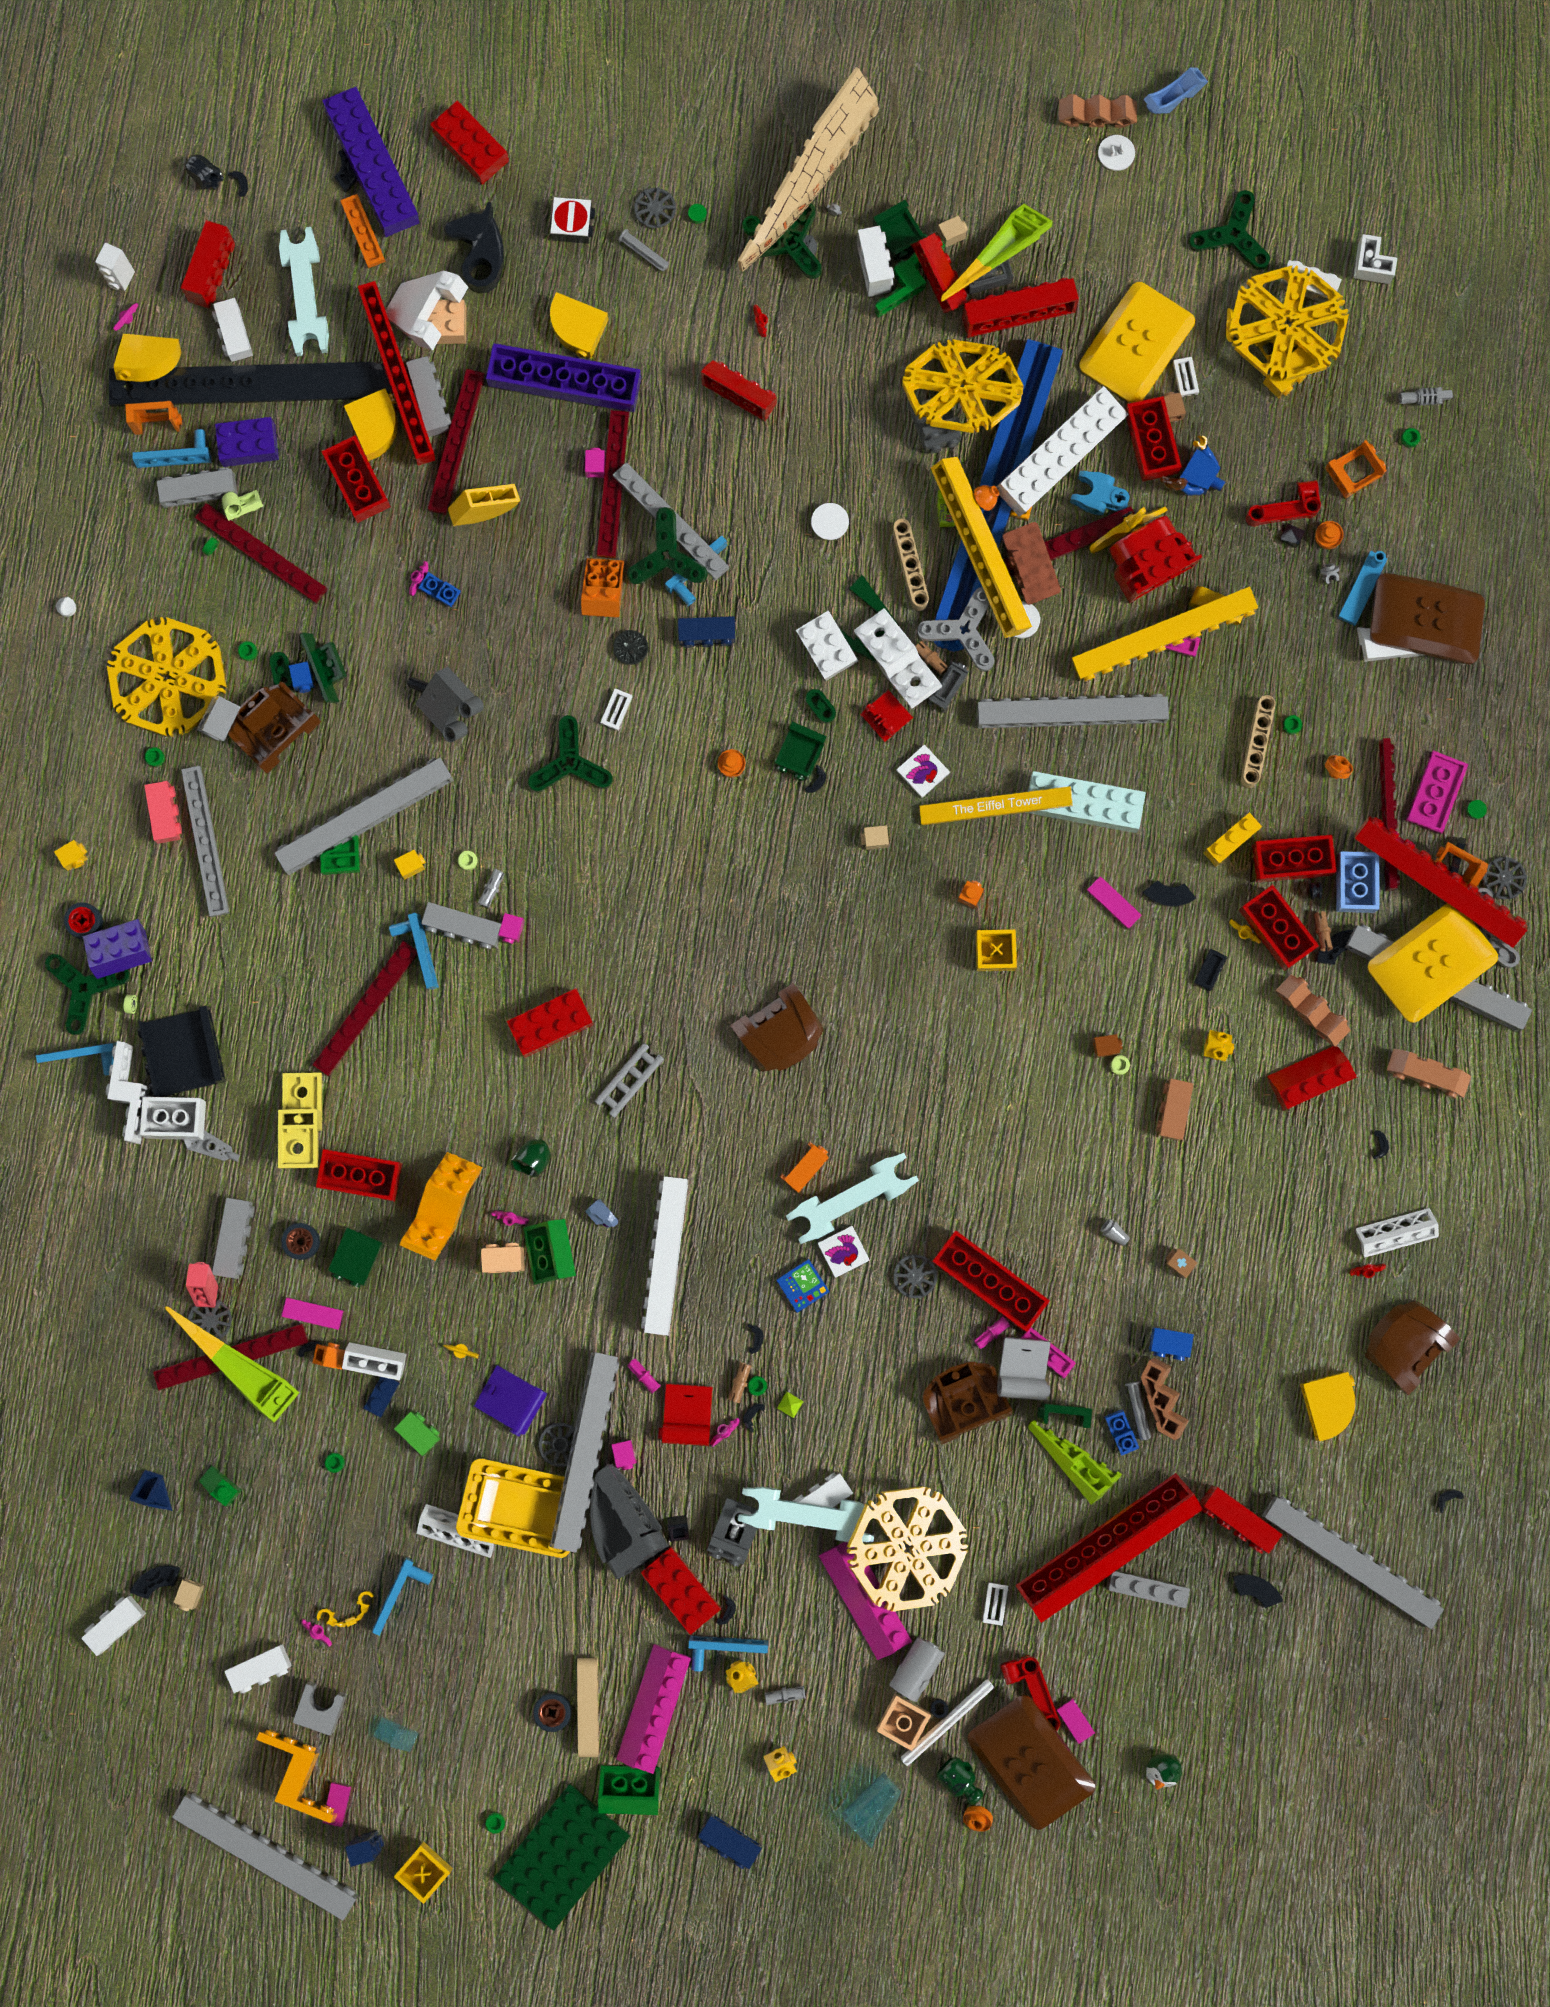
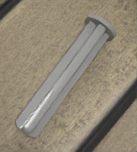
[618,229,669,272]
[1125,1381,1151,1440]

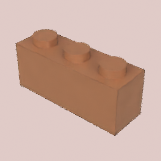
[1156,1079,1194,1141]

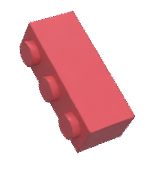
[144,781,182,844]
[186,1262,218,1308]

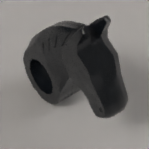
[444,202,504,293]

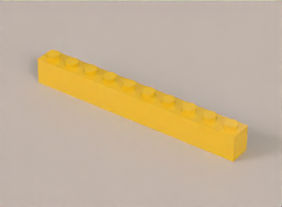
[931,457,1032,638]
[1071,587,1258,682]

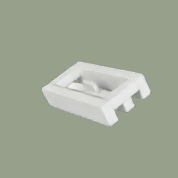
[1172,357,1199,397]
[600,689,633,731]
[982,1582,1008,1626]

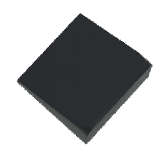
[667,1515,690,1542]

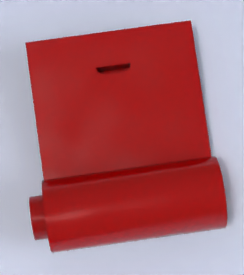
[658,1383,713,1446]

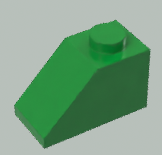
[199,1465,242,1507]

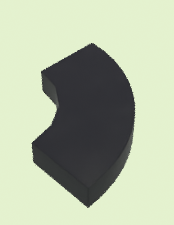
[334,149,357,193]
[1449,837,1466,873]
[1142,880,1196,907]
[1315,930,1353,965]
[129,1565,181,1599]
[1232,1574,1284,1608]

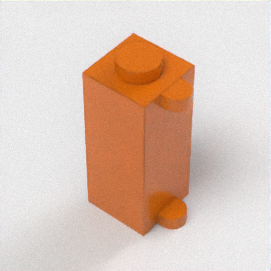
[780,1142,829,1194]

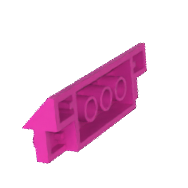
[819,1542,912,1660]
[616,1644,691,1774]

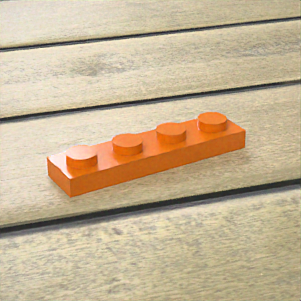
[340,194,386,269]

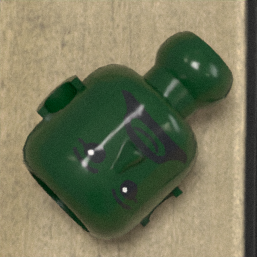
[937,1757,984,1805]

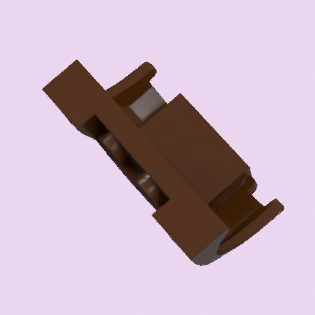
[228,682,321,774]
[730,983,824,1072]
[1365,1300,1460,1396]
[923,1362,1013,1445]

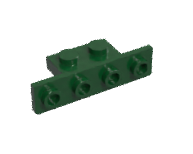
[300,632,347,704]

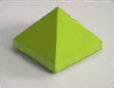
[777,1392,804,1418]

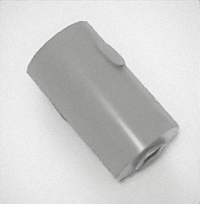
[889,1636,945,1702]

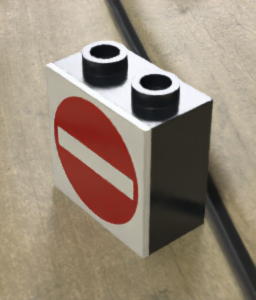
[551,197,595,244]

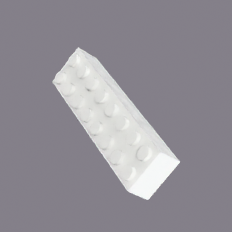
[997,386,1129,517]
[641,1176,688,1336]

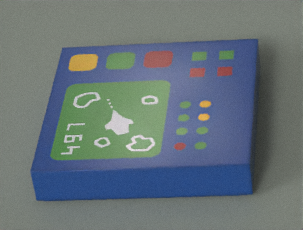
[776,1259,830,1313]

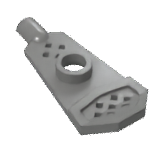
[184,1130,240,1162]

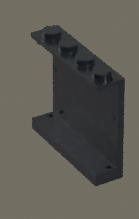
[137,1005,226,1097]

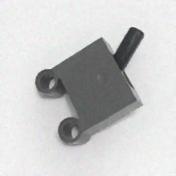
[407,667,484,743]

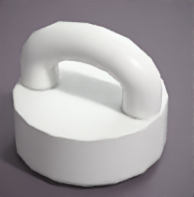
[56,597,76,617]

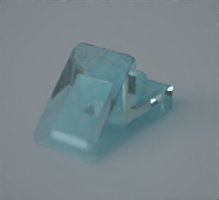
[374,1717,419,1752]

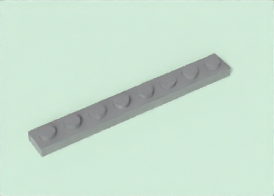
[613,462,729,581]
[181,766,230,917]

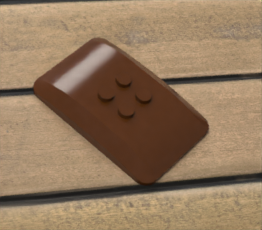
[1370,573,1485,664]
[967,1695,1095,1830]

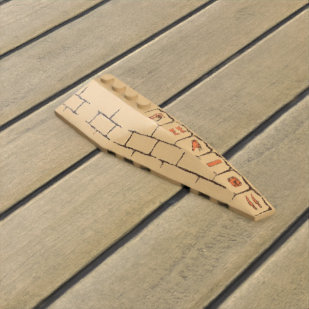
[738,67,879,272]

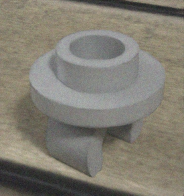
[1320,563,1340,584]

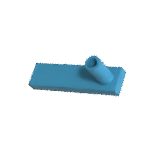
[132,429,212,468]
[665,536,727,606]
[1338,551,1387,626]
[389,913,439,990]
[36,1042,117,1076]
[372,1557,433,1636]
[689,1635,768,1671]

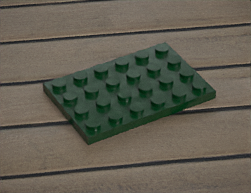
[493,1783,631,1931]

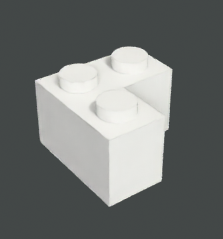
[1353,234,1397,284]

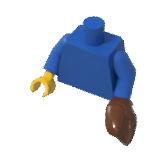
[1161,436,1225,496]

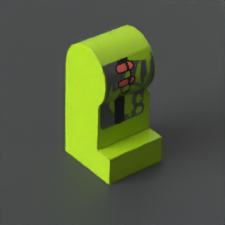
[937,490,955,527]

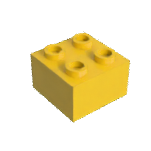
[975,929,1017,971]
[394,1841,453,1904]

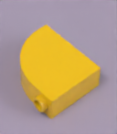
[550,292,609,359]
[114,334,181,382]
[344,388,398,461]
[448,484,520,526]
[1300,1372,1355,1442]

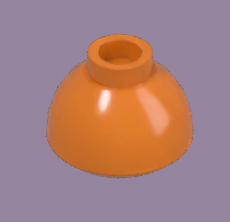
[974,485,1000,511]

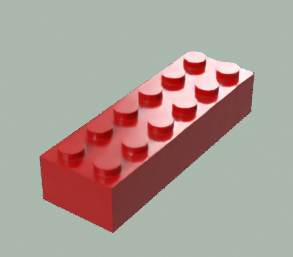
[962,278,1079,338]
[932,1230,1050,1332]

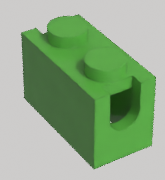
[394,1411,441,1456]

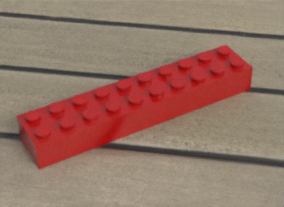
[1015,1473,1203,1623]

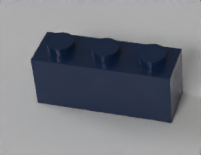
[678,616,736,648]
[698,1813,762,1869]
[346,1830,384,1867]

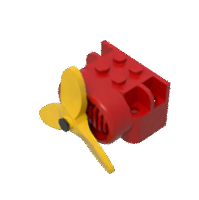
[1089,506,1202,603]

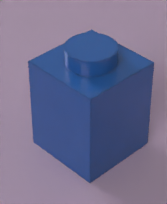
[289,662,315,693]

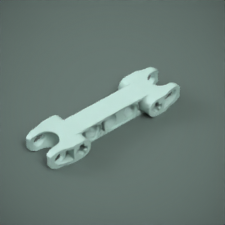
[279,227,329,357]
[786,1153,919,1244]
[738,1487,874,1542]

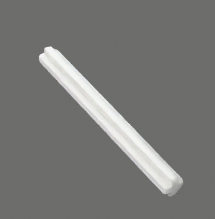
[901,1680,994,1766]

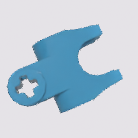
[1070,471,1129,515]

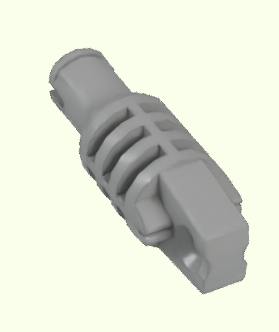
[1399,387,1453,406]

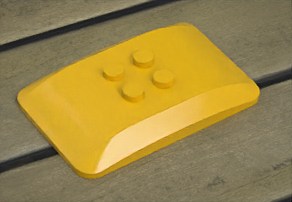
[1079,282,1195,403]
[1367,903,1498,1023]
[456,1459,570,1558]

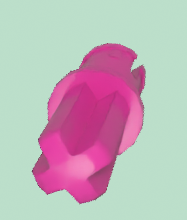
[974,1316,1010,1349]
[627,1358,661,1394]

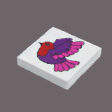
[896,745,950,798]
[818,1226,870,1278]

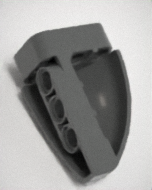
[590,1464,669,1579]

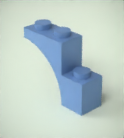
[1144,68,1208,114]

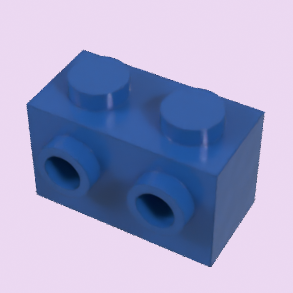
[1149,1328,1194,1361]

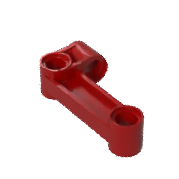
[1245,480,1321,527]
[1000,1655,1060,1731]

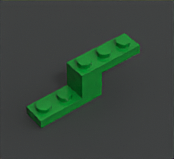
[874,241,945,318]

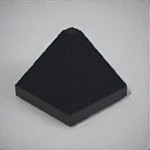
[1280,523,1305,548]

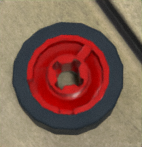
[64,902,103,940]

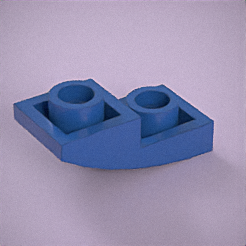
[418,572,461,607]
[1104,1409,1139,1456]

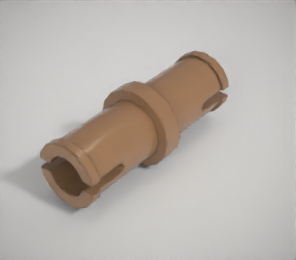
[915,641,949,675]
[1314,911,1333,951]
[728,1362,752,1403]

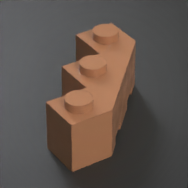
[1059,94,1137,128]
[1275,974,1351,1047]
[1387,1049,1471,1099]
[1141,1358,1189,1440]

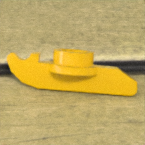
[1226,308,1234,342]
[1229,919,1261,944]
[443,1344,479,1359]

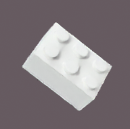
[857,226,894,297]
[796,611,858,681]
[140,1097,206,1140]

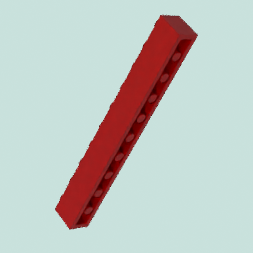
[357,281,435,466]
[1355,816,1528,948]

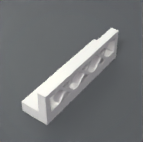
[1356,1208,1439,1258]
[416,1504,495,1558]

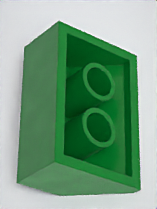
[523,1219,576,1285]
[598,1765,660,1815]

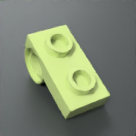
[222,490,263,521]

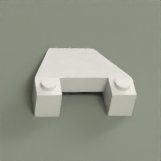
[386,271,468,350]

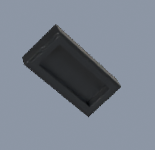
[1193,948,1228,992]

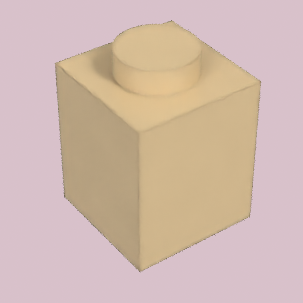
[937,215,968,248]
[860,825,889,850]
[173,1578,204,1611]

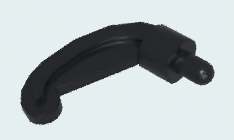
[227,171,248,197]
[805,765,826,793]
[1373,1130,1389,1159]
[747,1324,764,1354]
[298,1341,323,1357]
[743,1404,765,1433]
[1438,1490,1464,1513]
[717,1595,736,1625]

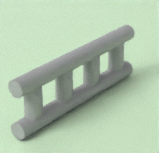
[594,1042,664,1118]

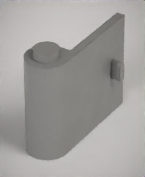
[997,1337,1051,1400]

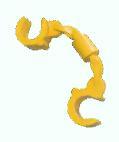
[317,1591,374,1627]

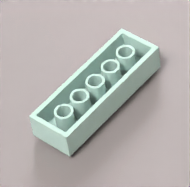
[1024,771,1146,833]

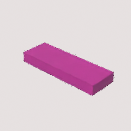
[1087,876,1142,929]
[282,1298,344,1330]
[1021,1328,1076,1378]

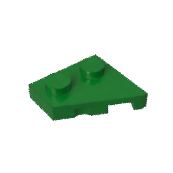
[320,835,360,875]

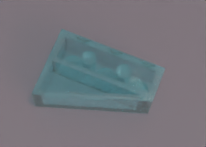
[841,1772,901,1849]

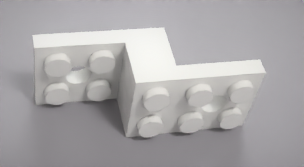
[854,608,942,709]
[106,1041,150,1144]

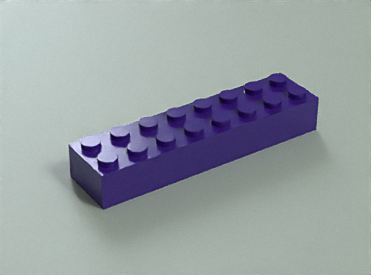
[322,87,419,237]
[486,343,641,413]

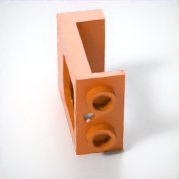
[125,401,182,435]
[1325,440,1387,499]
[1435,842,1488,887]

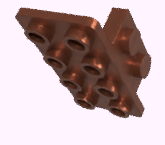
[1002,522,1061,605]

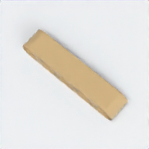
[893,519,929,611]
[1240,695,1275,788]
[577,1658,599,1757]

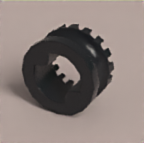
[1309,882,1322,900]
[930,1699,948,1718]

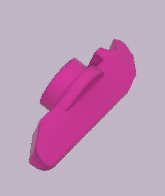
[113,303,138,331]
[409,561,429,596]
[491,1211,529,1226]
[710,1418,739,1447]
[301,1619,332,1647]

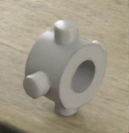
[826,203,842,216]

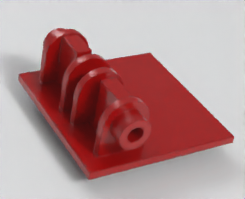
[860,690,913,742]

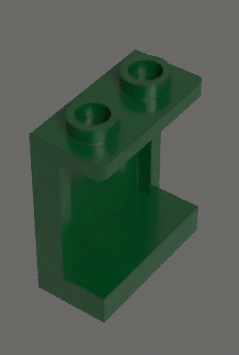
[873,200,927,261]
[774,721,827,781]
[328,1228,385,1288]
[1037,1403,1092,1428]

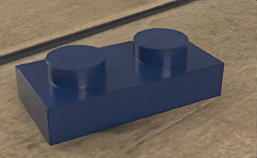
[364,1377,400,1418]

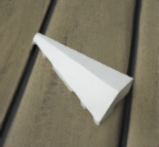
[1357,627,1424,662]

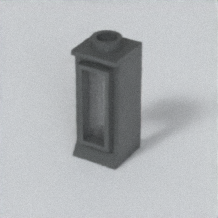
[964,260,1013,295]
[928,662,969,713]

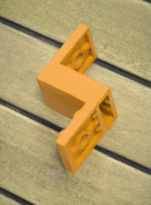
[400,1152,482,1261]
[256,1729,337,1823]

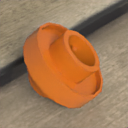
[1315,521,1343,549]
[718,749,746,778]
[1325,755,1353,779]
[963,1806,993,1832]

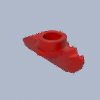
[753,305,768,337]
[1350,1264,1386,1278]

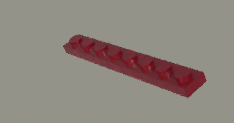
[428,369,485,516]
[597,410,630,559]
[195,503,328,604]
[1003,506,1135,578]
[1379,738,1400,891]
[313,941,418,1076]
[153,1324,309,1391]

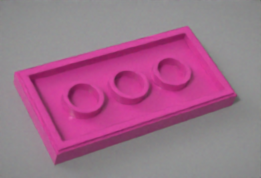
[1405,750,1469,834]

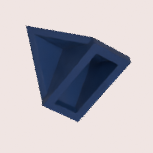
[129,1470,173,1511]

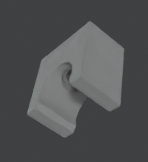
[197,696,240,741]
[293,1681,347,1735]

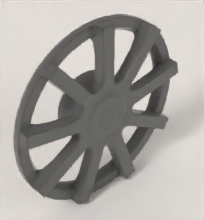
[634,187,676,228]
[1484,857,1527,900]
[894,1255,937,1298]
[188,1300,232,1339]
[538,1423,575,1467]

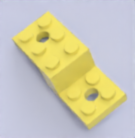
[278,1073,322,1169]

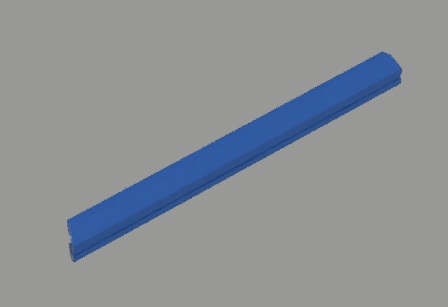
[933,339,1063,652]

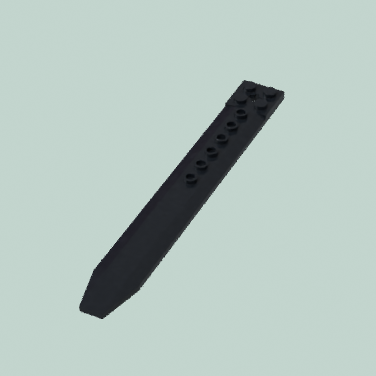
[109,362,408,407]

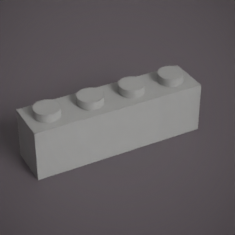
[406,356,451,437]
[157,468,238,508]
[421,902,501,950]
[212,1198,255,1279]
[1106,1571,1190,1608]

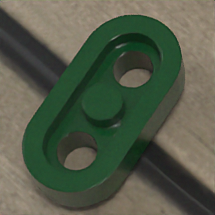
[269,652,293,688]
[806,689,836,724]

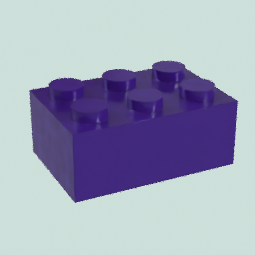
[215,417,279,467]
[83,919,152,979]

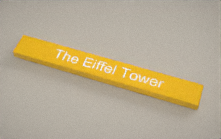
[920,786,1073,825]

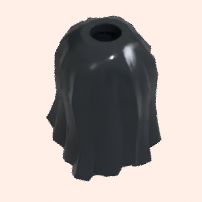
[185,154,224,190]

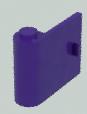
[474,1365,548,1437]

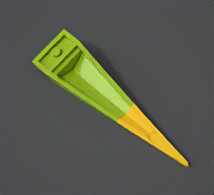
[941,204,1053,302]
[165,1307,300,1423]

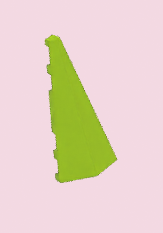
[1028,1420,1122,1505]

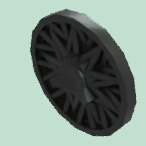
[613,630,648,665]

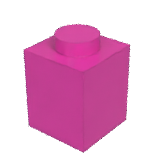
[585,448,605,478]
[498,913,525,944]
[612,1440,637,1471]

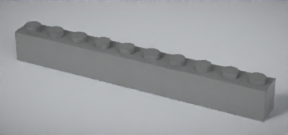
[977,694,1169,728]
[275,758,454,875]
[1346,925,1532,1032]
[550,1352,619,1552]
[1262,1496,1444,1629]
[172,1793,359,1921]

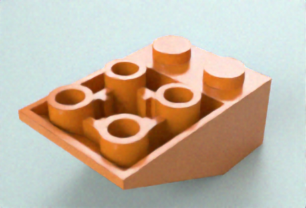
[581,558,624,618]

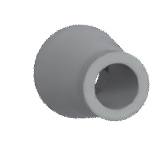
[1100,1219,1130,1246]

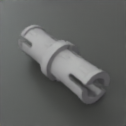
[478,869,505,908]
[765,1686,806,1705]

